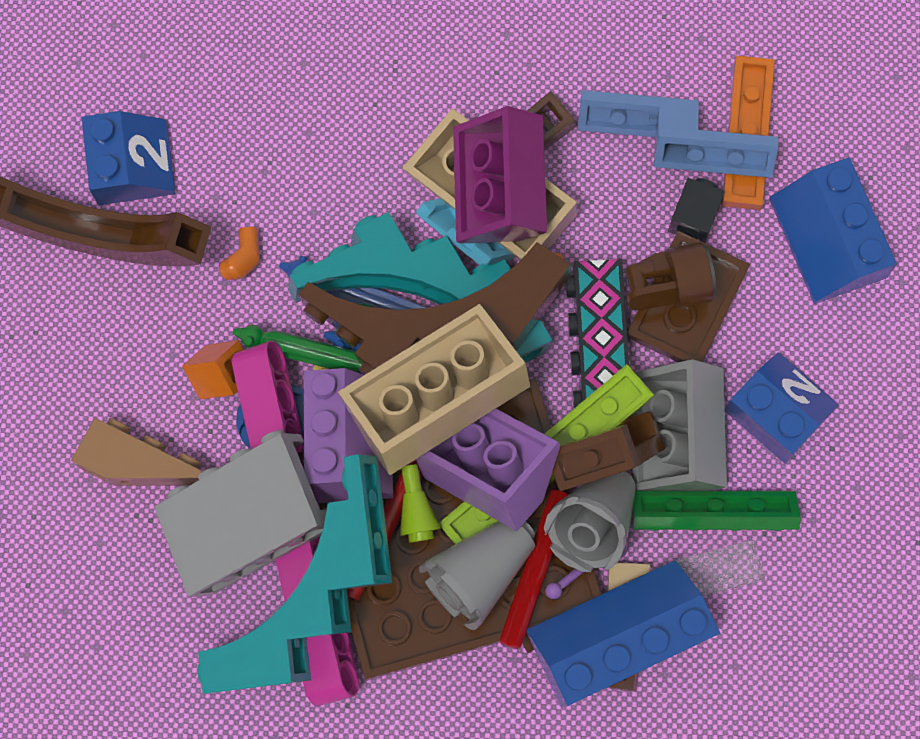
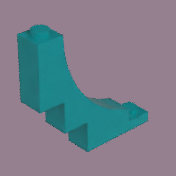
[197,454,392,694]

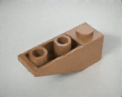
[71,418,203,486]

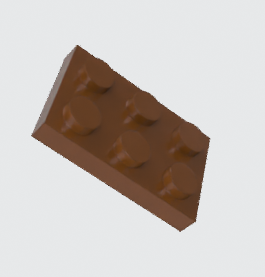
[627,231,750,362]

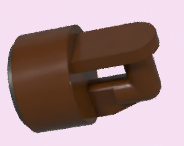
[626,242,716,310]

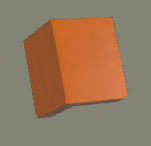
[182,340,244,399]

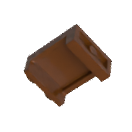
[553,411,665,491]

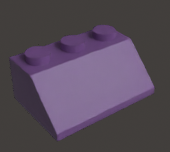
[304,368,394,503]
[416,409,560,531]

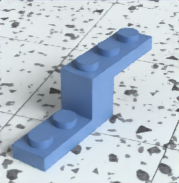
[578,90,779,178]

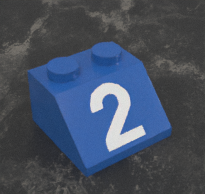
[81,111,176,206]
[725,352,839,464]

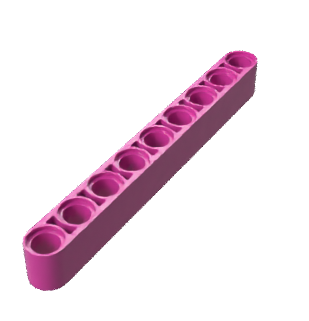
[232,340,359,706]

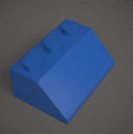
[769,157,897,304]

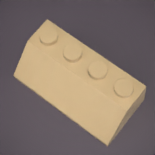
[402,108,577,260]
[338,304,530,475]

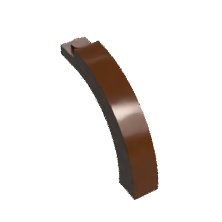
[0,176,211,266]

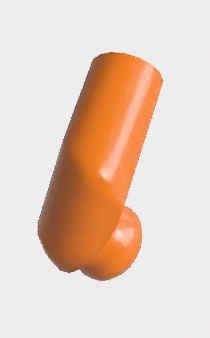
[219,227,260,280]

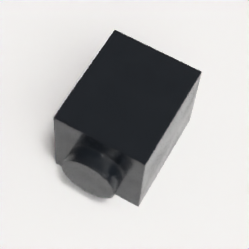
[668,178,725,243]

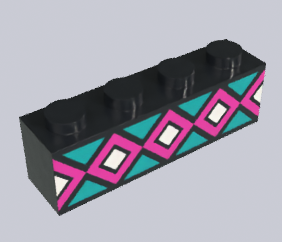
[566,259,633,417]

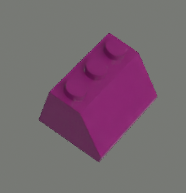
[453,106,547,244]

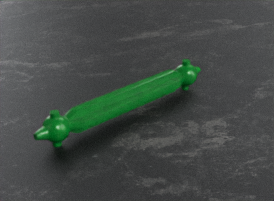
[233,324,362,374]

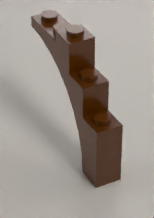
[298,242,571,375]

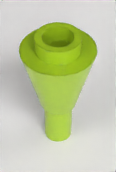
[400,464,441,543]

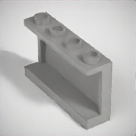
[154,430,326,597]

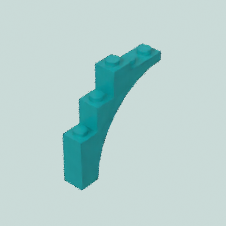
[288,212,552,363]

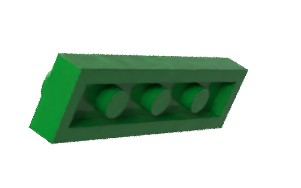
[632,491,801,531]

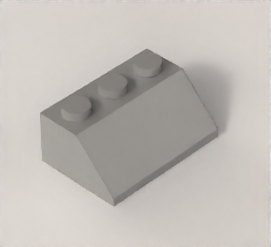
[632,359,727,491]

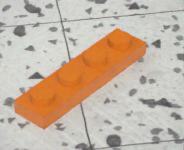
[722,55,775,210]

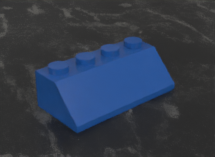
[526,560,721,707]

